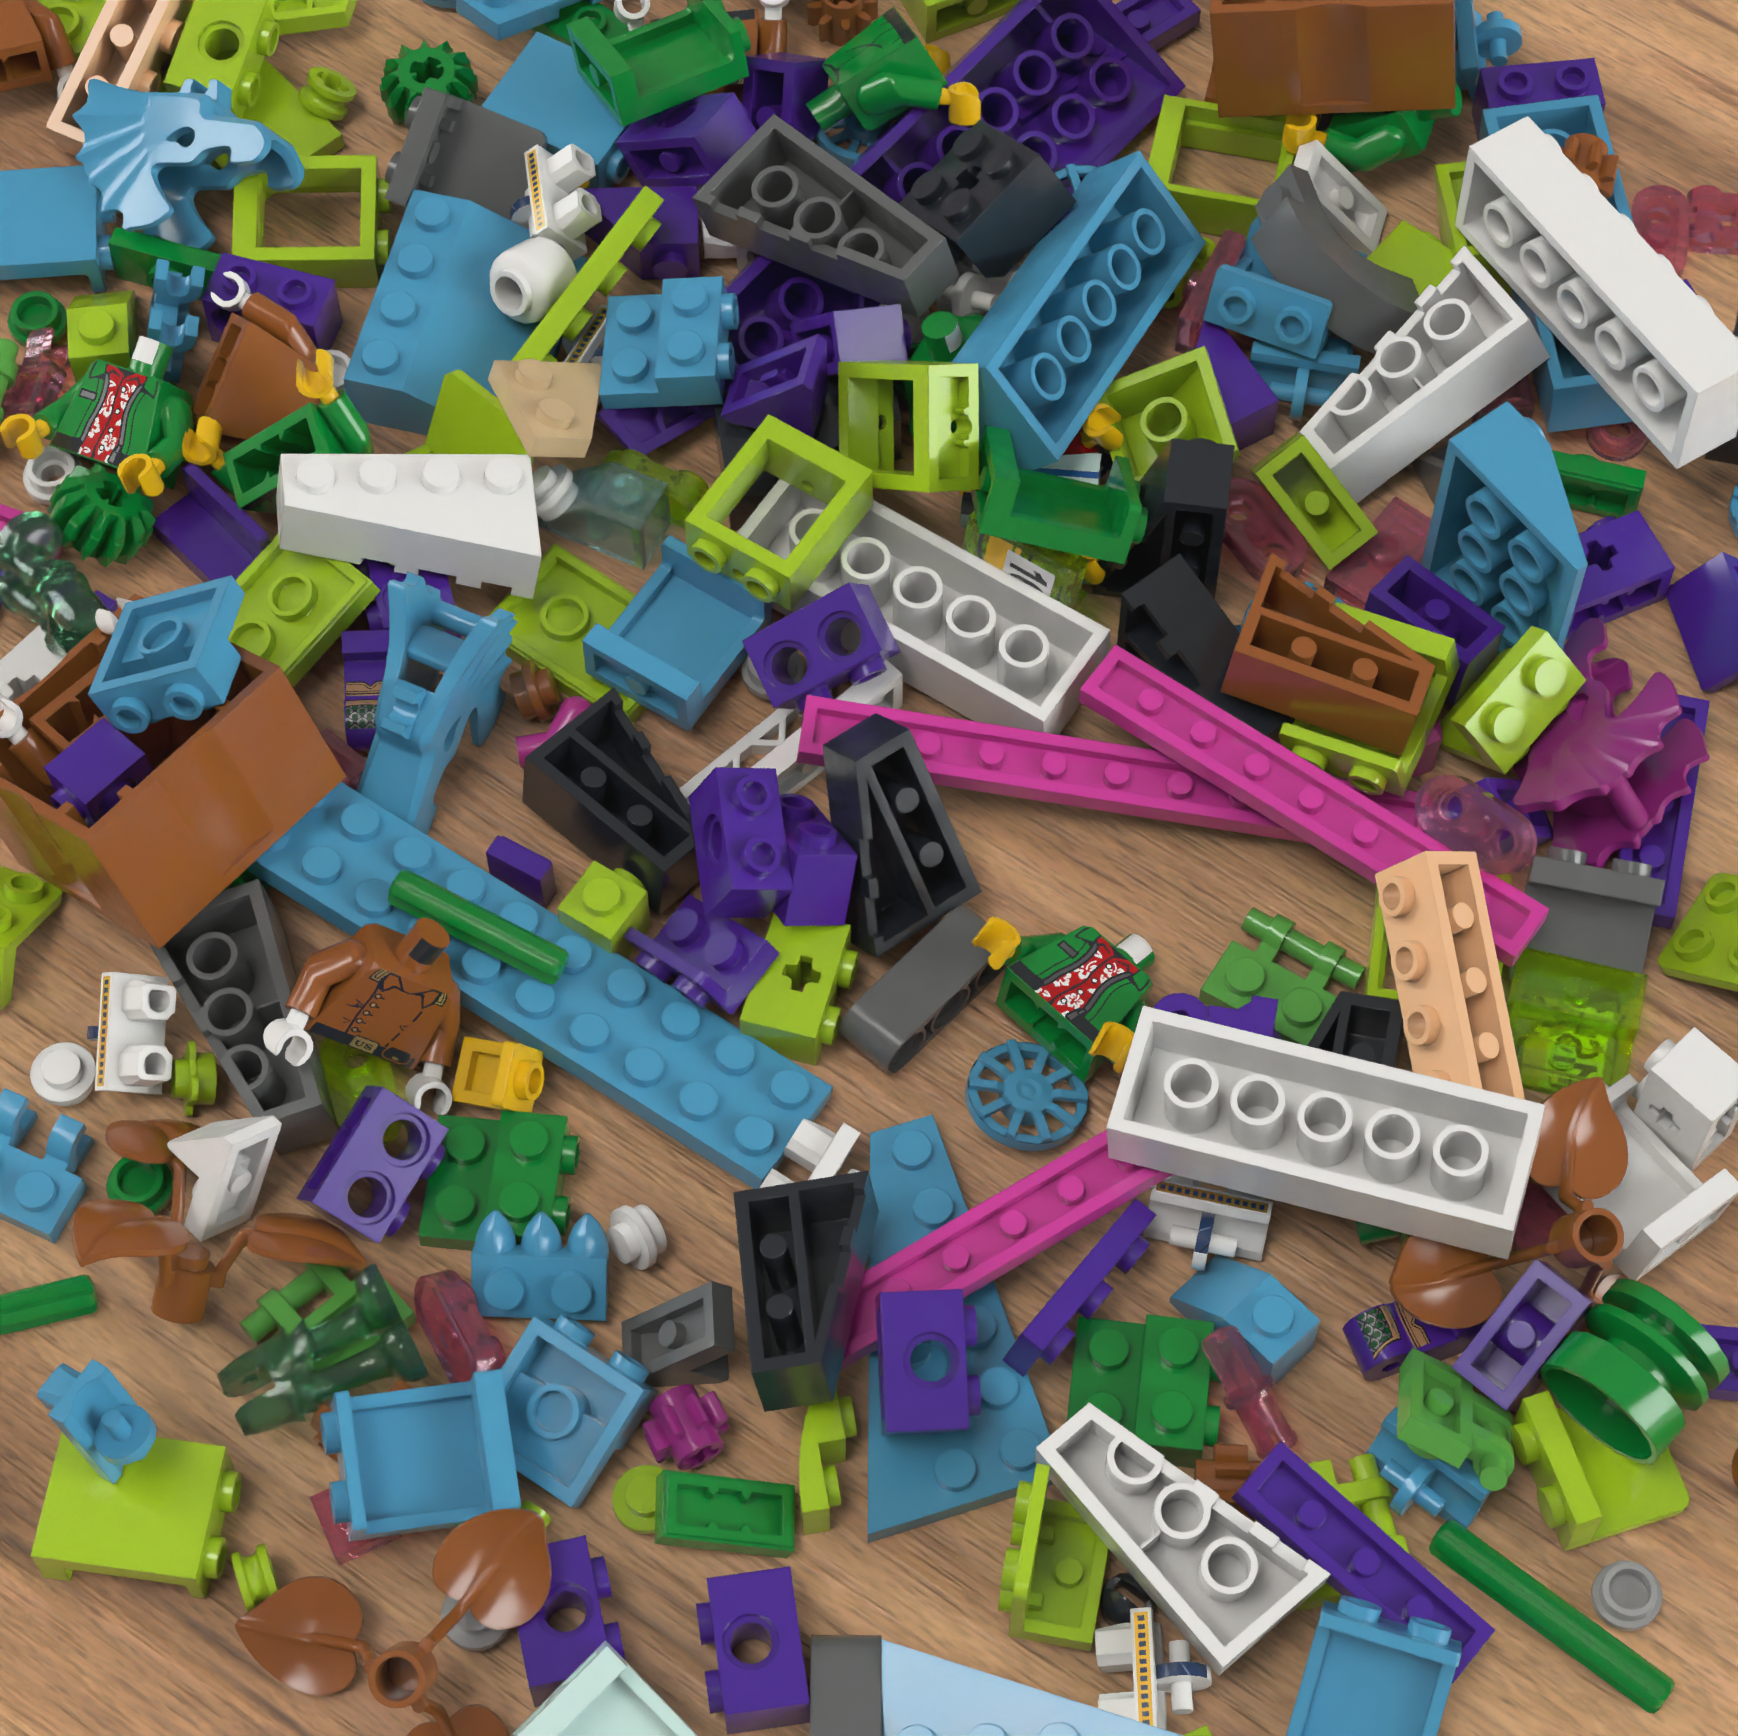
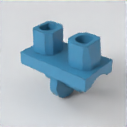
[1455,0,1522,103]
[1250,337,1361,421]
[37,1359,157,1484]
[1366,1407,1491,1529]

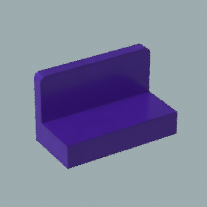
[152,463,271,583]
[1666,552,1738,693]

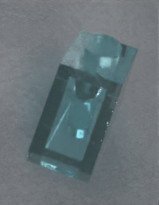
[537,462,671,570]

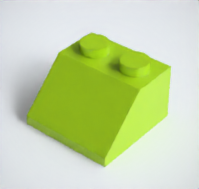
[1097,346,1240,481]

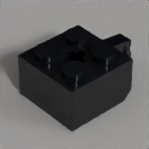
[899,120,1077,278]

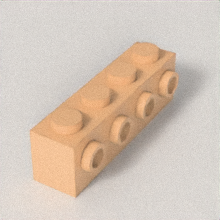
[46,0,194,156]
[1375,851,1525,1100]

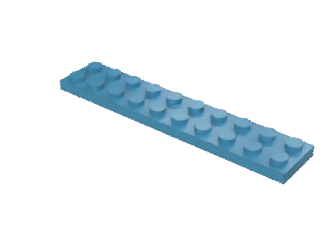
[246,782,833,1189]

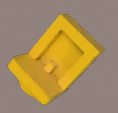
[452,1036,544,1113]

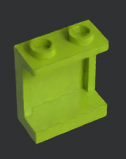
[1278,602,1460,797]
[31,1432,242,1599]

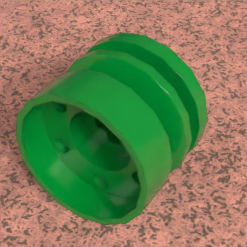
[1540,1278,1730,1465]

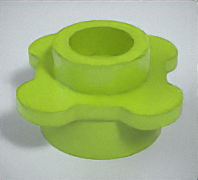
[170,1041,217,1117]

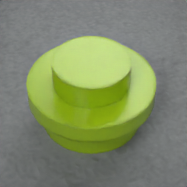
[612,1465,665,1534]

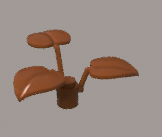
[1389,1077,1641,1333]
[72,1119,366,1324]
[235,1508,552,1736]

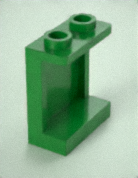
[566,0,751,127]
[971,425,1148,564]

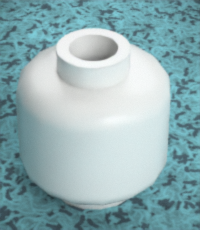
[490,237,577,324]

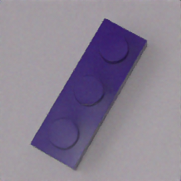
[1002,1198,1156,1377]

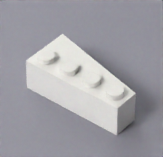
[1299,245,1550,503]
[276,454,542,599]
[1034,1403,1330,1676]

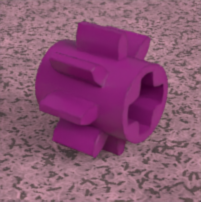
[642,1384,730,1470]

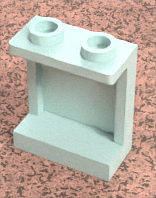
[510,1640,698,1736]

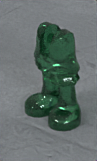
[0,511,109,657]
[217,1263,429,1437]

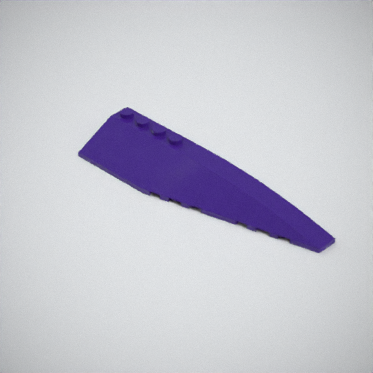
[595,0,1186,460]

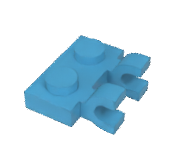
[146,259,205,383]
[0,1088,95,1244]

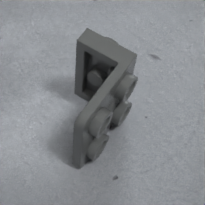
[384,87,548,220]
[1508,846,1665,1007]

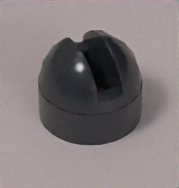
[1100,1572,1156,1626]

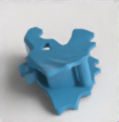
[72,78,305,250]
[357,571,518,835]

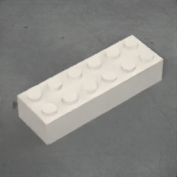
[1455,116,1738,469]
[737,479,1111,735]
[1106,1006,1545,1260]

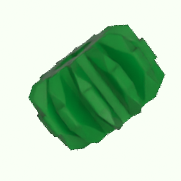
[380,38,479,131]
[47,463,156,567]

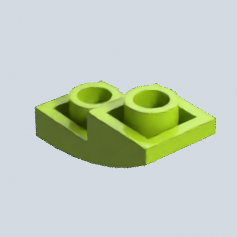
[799,1388,857,1535]

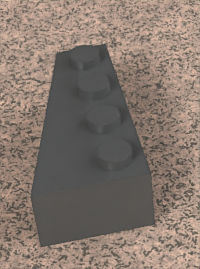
[692,114,959,318]
[148,879,340,1156]

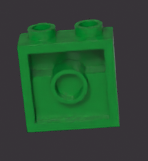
[418,1110,580,1251]
[1066,1314,1226,1468]

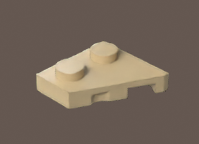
[488,359,602,458]

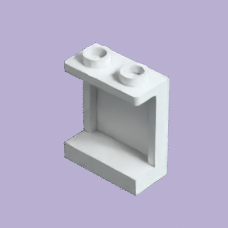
[1543,1073,1738,1281]

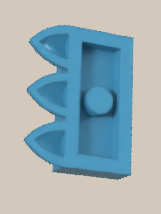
[471,1210,609,1321]

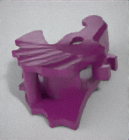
[1512,618,1710,868]

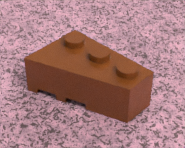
[1220,552,1435,756]

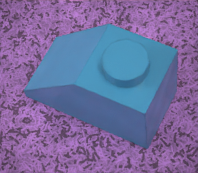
[1169,1254,1320,1393]

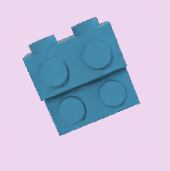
[599,276,739,409]
[88,575,245,733]
[501,1314,659,1508]

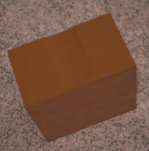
[1210,0,1455,118]
[0,594,346,949]

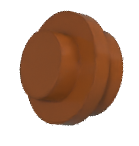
[509,660,561,722]

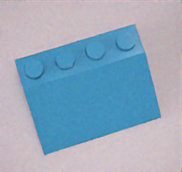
[343,189,588,435]
[1421,401,1588,657]

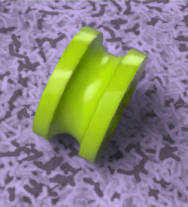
[298,67,357,121]
[231,1543,279,1612]

